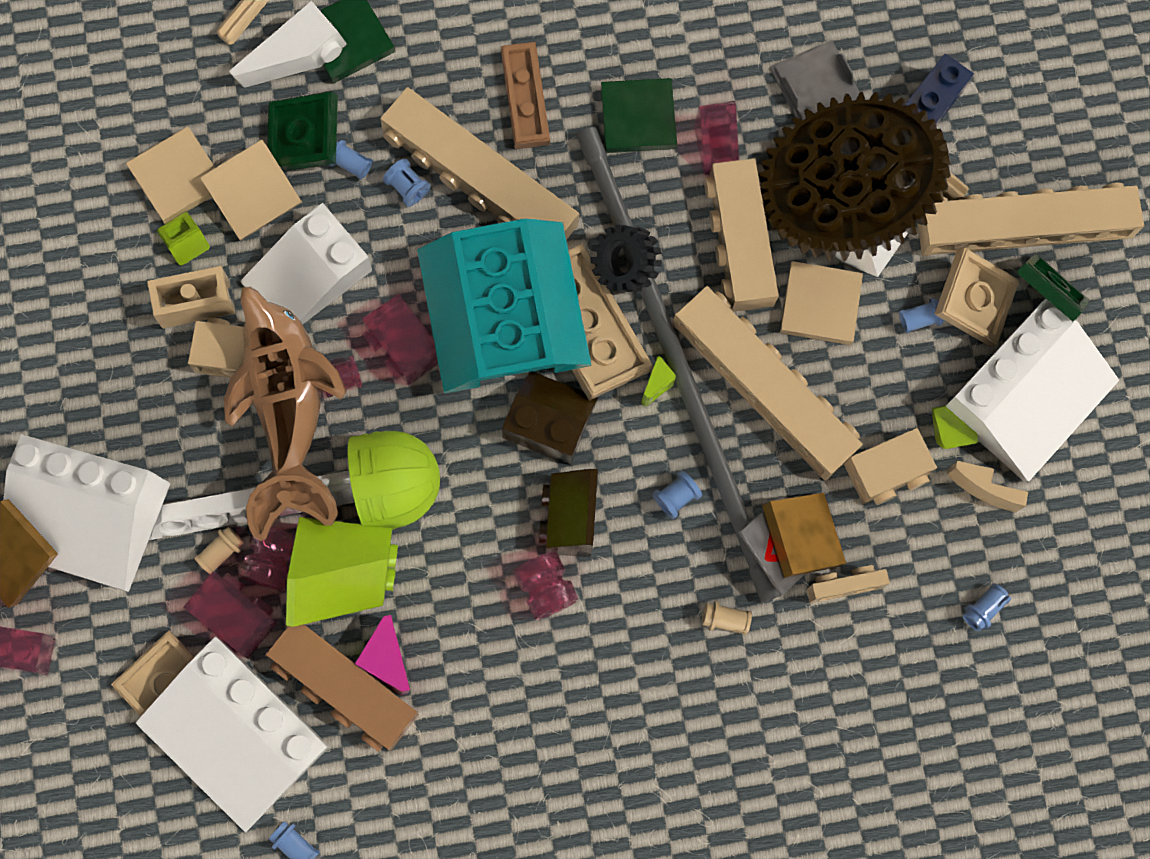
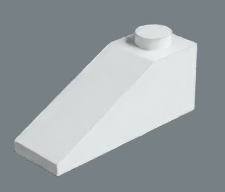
[229,1,347,88]

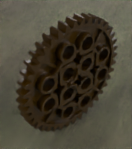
[758,92,951,261]

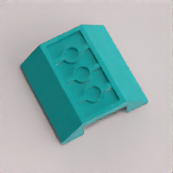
[417,218,591,394]

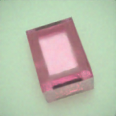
[694,101,739,175]

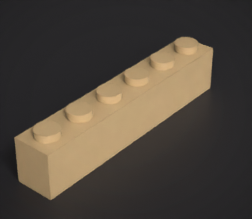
[380,87,579,240]
[917,183,1145,256]
[673,286,863,481]

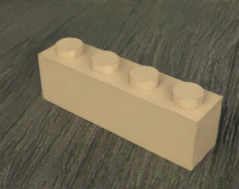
[704,159,779,312]

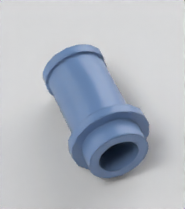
[330,140,373,180]
[899,298,945,333]
[963,583,1011,631]
[269,821,320,859]

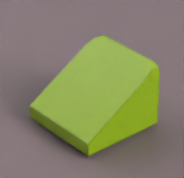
[156,212,210,266]
[641,356,676,407]
[932,405,978,449]

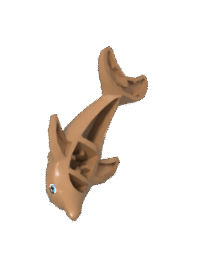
[224,287,346,541]

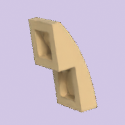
[947,461,1028,513]

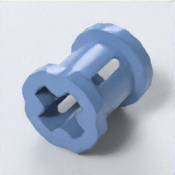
[383,159,431,207]
[652,470,702,520]

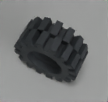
[590,225,662,292]

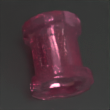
[325,356,363,398]

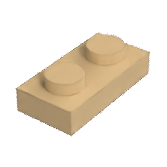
[807,565,890,604]

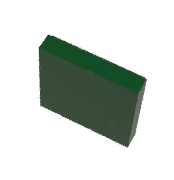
[320,0,395,84]
[601,78,678,153]
[267,91,338,172]
[1017,254,1089,322]

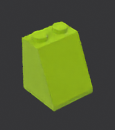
[286,517,398,627]

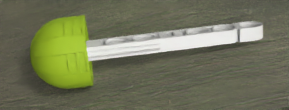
[149,431,440,540]

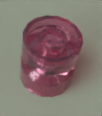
[238,528,295,591]
[513,551,580,621]

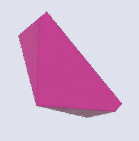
[355,615,410,696]

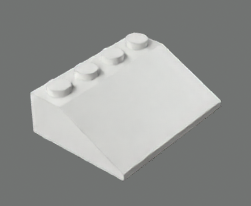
[946,298,1119,484]
[3,434,171,592]
[136,636,330,833]

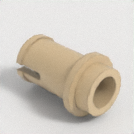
[194,526,244,575]
[702,601,752,635]

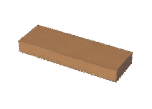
[501,42,550,149]

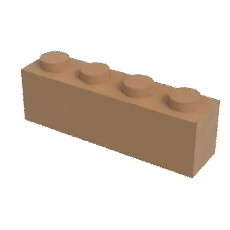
[266,624,419,752]

